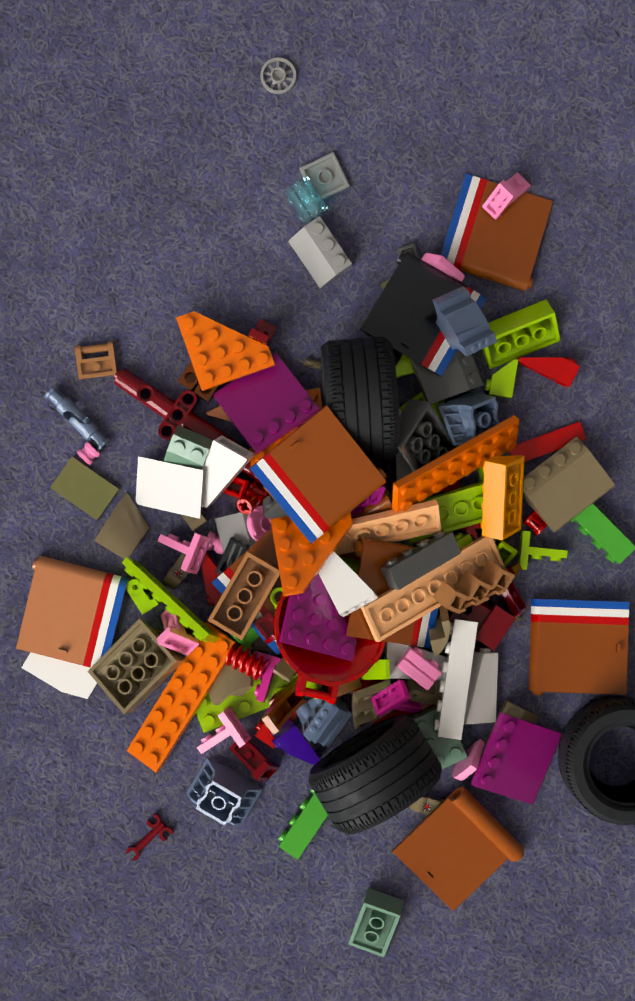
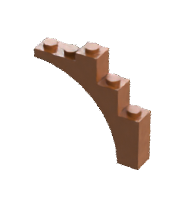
[262,675,306,734]

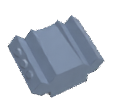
[433,286,497,356]
[438,389,500,446]
[296,689,352,748]
[186,758,262,826]

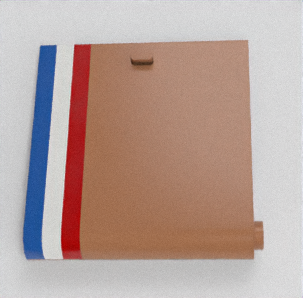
[16,555,129,668]

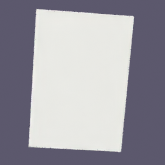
[136,457,203,518]
[21,648,97,699]

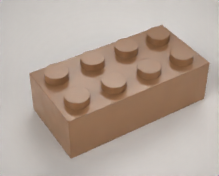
[208,550,280,640]

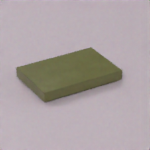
[50,456,119,520]

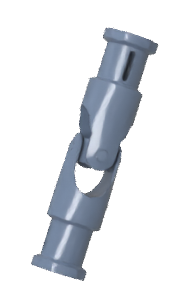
[44,386,110,452]

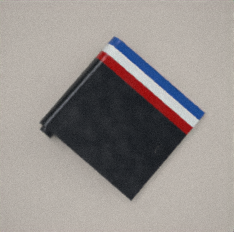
[360,252,487,377]

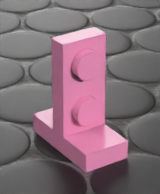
[482,172,531,220]
[158,533,211,574]
[157,610,200,656]
[197,706,251,754]

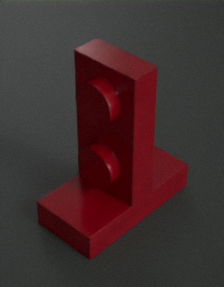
[248,319,277,346]
[501,562,527,617]
[229,741,280,782]

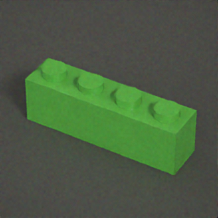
[571,504,635,564]
[278,789,328,860]

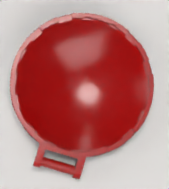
[274,573,386,704]

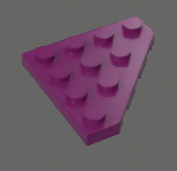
[279,574,357,661]

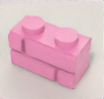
[395,646,442,691]

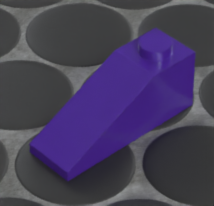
[270,719,320,765]

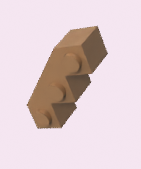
[433,559,515,614]

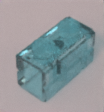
[285,177,329,224]

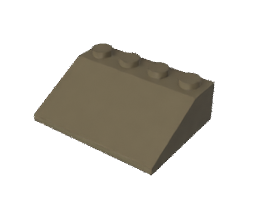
[523,437,615,533]
[87,618,185,714]

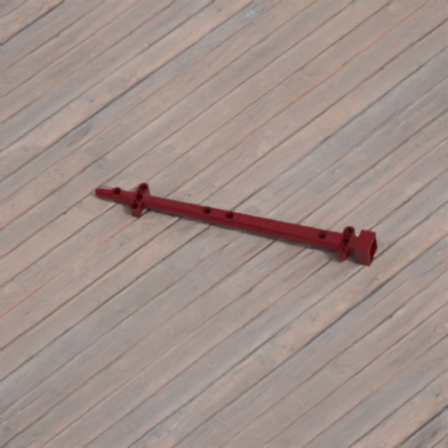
[113,368,516,650]

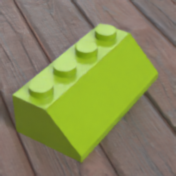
[482,300,561,369]

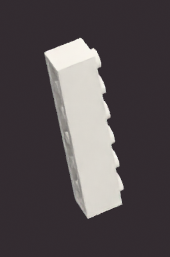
[434,619,478,740]

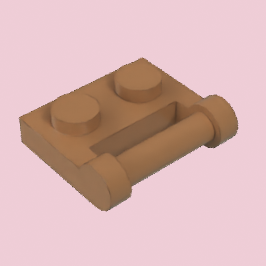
[75,341,117,380]

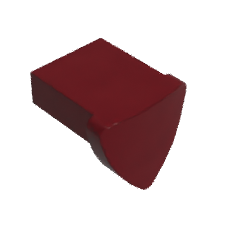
[254,612,276,644]

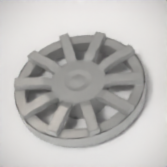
[260,57,296,94]

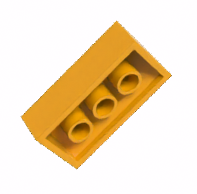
[481,455,524,540]

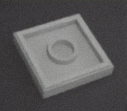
[299,152,350,203]

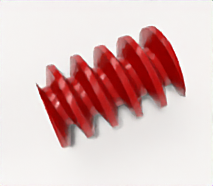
[226,642,270,680]

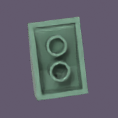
[163,425,213,470]
[348,888,404,957]

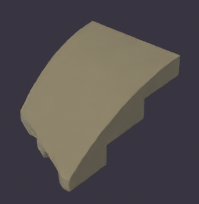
[94,493,150,559]
[428,606,450,656]
[209,644,253,705]
[352,680,394,731]

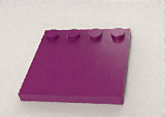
[213,353,320,454]
[471,712,562,804]

